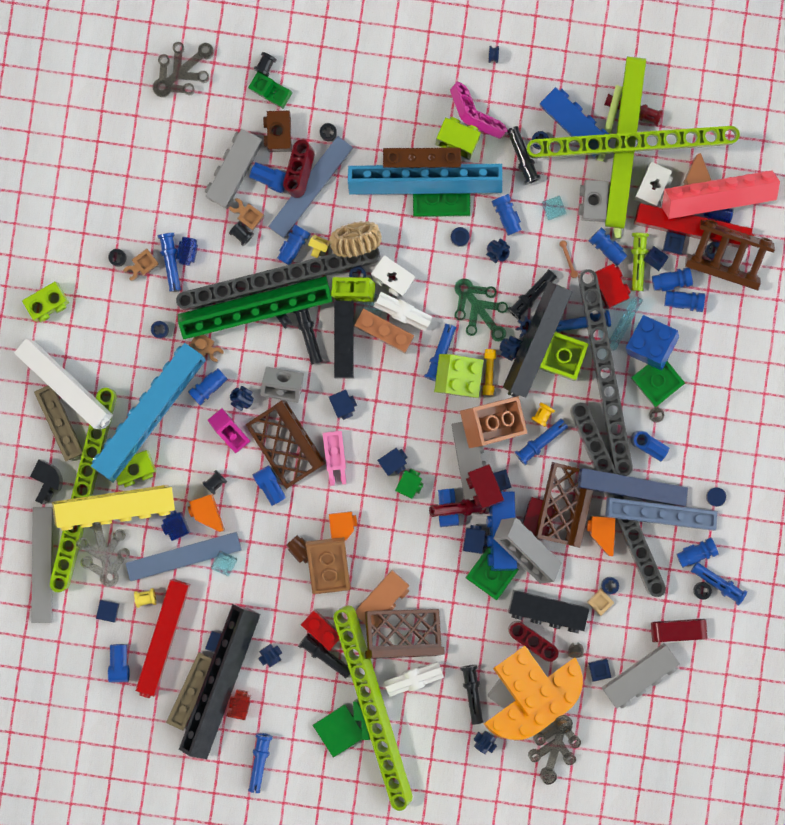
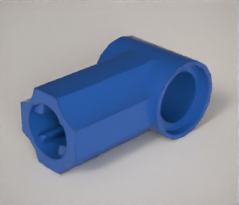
[249,162,286,194]
[631,431,670,462]
[252,465,286,506]
[438,488,459,527]
[108,644,130,683]

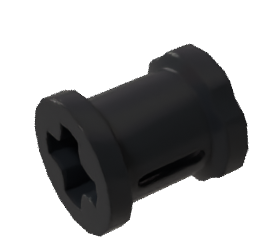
[254,52,277,77]
[229,221,254,246]
[202,470,228,495]

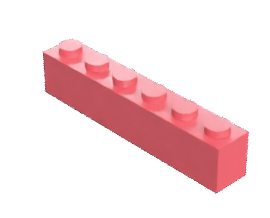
[662,170,780,219]

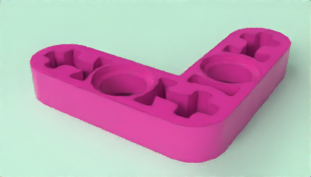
[450,82,507,139]

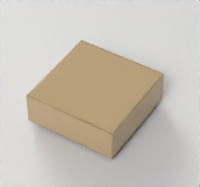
[587,589,614,616]

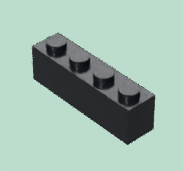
[334,301,354,379]
[508,590,589,634]

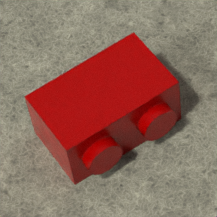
[591,263,631,309]
[301,609,340,651]

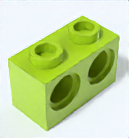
[331,277,376,302]
[22,281,70,323]

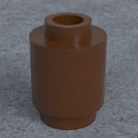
[286,535,308,564]

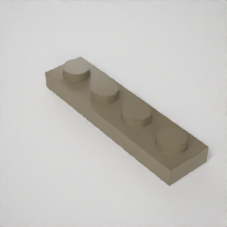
[34,385,83,462]
[166,652,212,731]

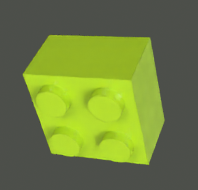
[435,117,481,160]
[539,332,589,381]
[434,354,484,398]

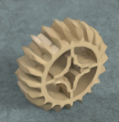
[330,221,382,258]

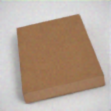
[306,537,351,594]

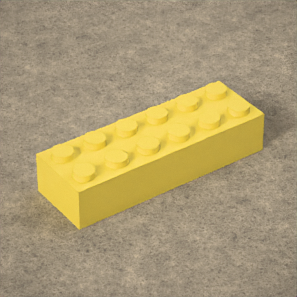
[52,485,175,531]

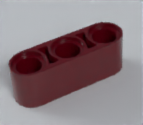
[283,139,315,198]
[651,619,708,642]
[508,621,559,662]

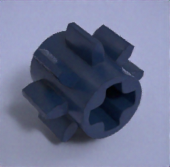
[486,238,510,263]
[515,315,531,338]
[500,336,522,361]
[230,386,254,411]
[258,644,282,668]
[474,730,497,755]

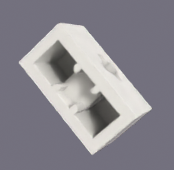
[634,162,673,207]
[371,255,416,297]

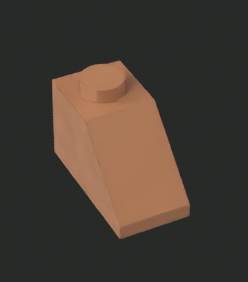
[682,153,711,186]

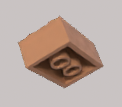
[460,396,528,448]

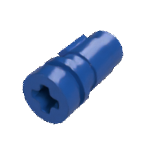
[491,194,522,236]
[277,224,311,265]
[588,227,627,266]
[652,267,693,292]
[664,291,705,312]
[188,368,228,406]
[676,537,719,568]

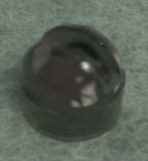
[648,407,664,423]
[568,642,584,658]

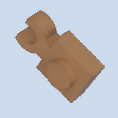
[229,198,264,231]
[123,249,159,281]
[189,335,224,362]

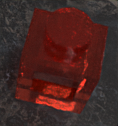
[226,689,252,720]

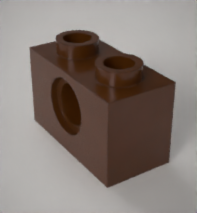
[263,110,292,152]

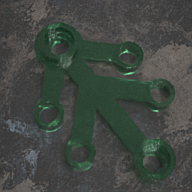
[454,279,508,342]

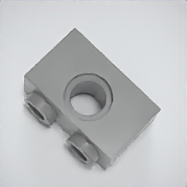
[578,180,609,222]
[260,367,304,403]

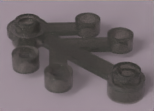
[153,42,214,97]
[76,523,130,587]
[528,715,581,785]

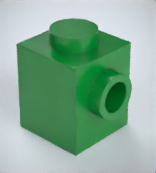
[395,468,424,499]

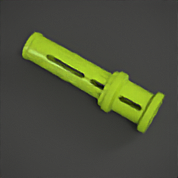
[631,233,649,291]

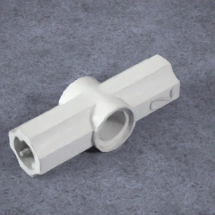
[373,292,432,331]
[384,662,444,697]

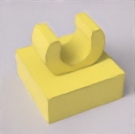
[308,235,330,258]

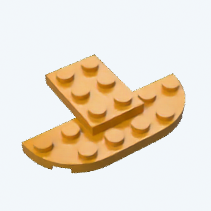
[483,646,583,741]

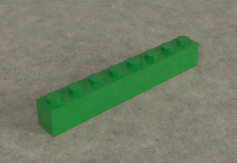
[178,276,333,340]

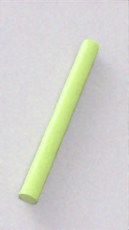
[596,85,622,162]

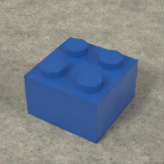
[626,315,679,370]

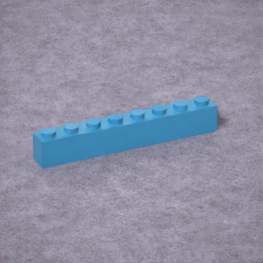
[348,164,502,195]
[91,343,206,483]

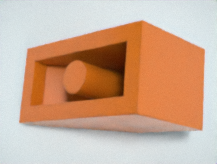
[188,494,225,532]
[329,511,357,541]
[586,516,615,556]

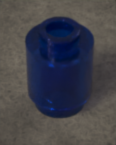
[704,208,734,223]
[176,237,198,266]

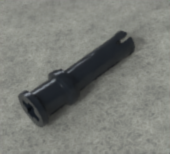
[507,126,541,185]
[507,269,557,320]
[293,308,323,365]
[298,633,350,679]
[460,665,483,725]

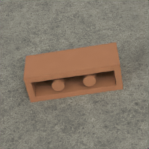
[354,309,414,354]
[355,570,409,627]

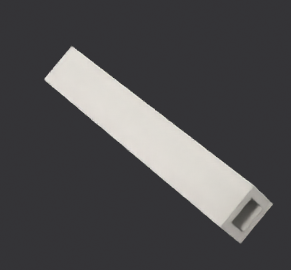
[14,338,113,430]

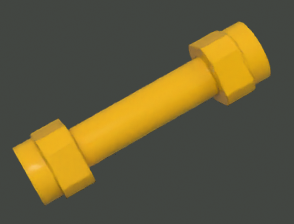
[483,349,496,396]

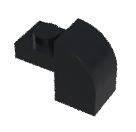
[30,459,63,504]

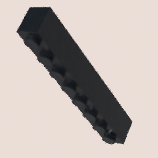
[179,604,261,760]

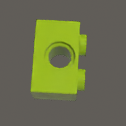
[116,450,157,488]

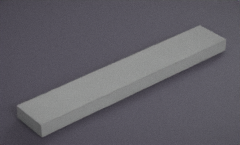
[31,507,53,623]

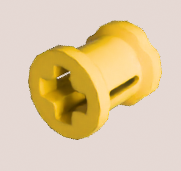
[531,402,555,427]

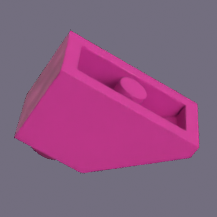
[208,408,250,453]

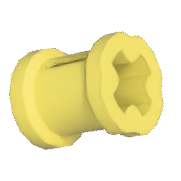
[134,588,157,608]

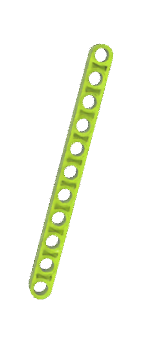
[527,126,740,158]
[50,388,117,592]
[333,605,413,811]

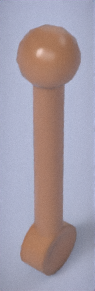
[559,240,578,278]

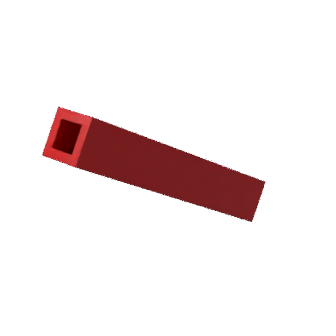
[634,203,754,248]
[135,579,191,698]

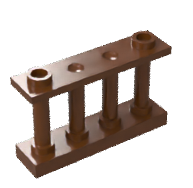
[383,148,461,168]
[685,219,775,291]

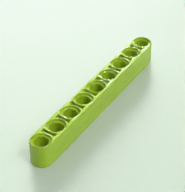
[605,56,646,229]

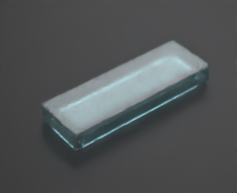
[609,297,643,350]

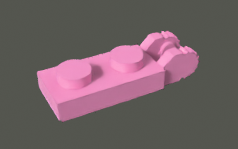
[323,431,346,486]

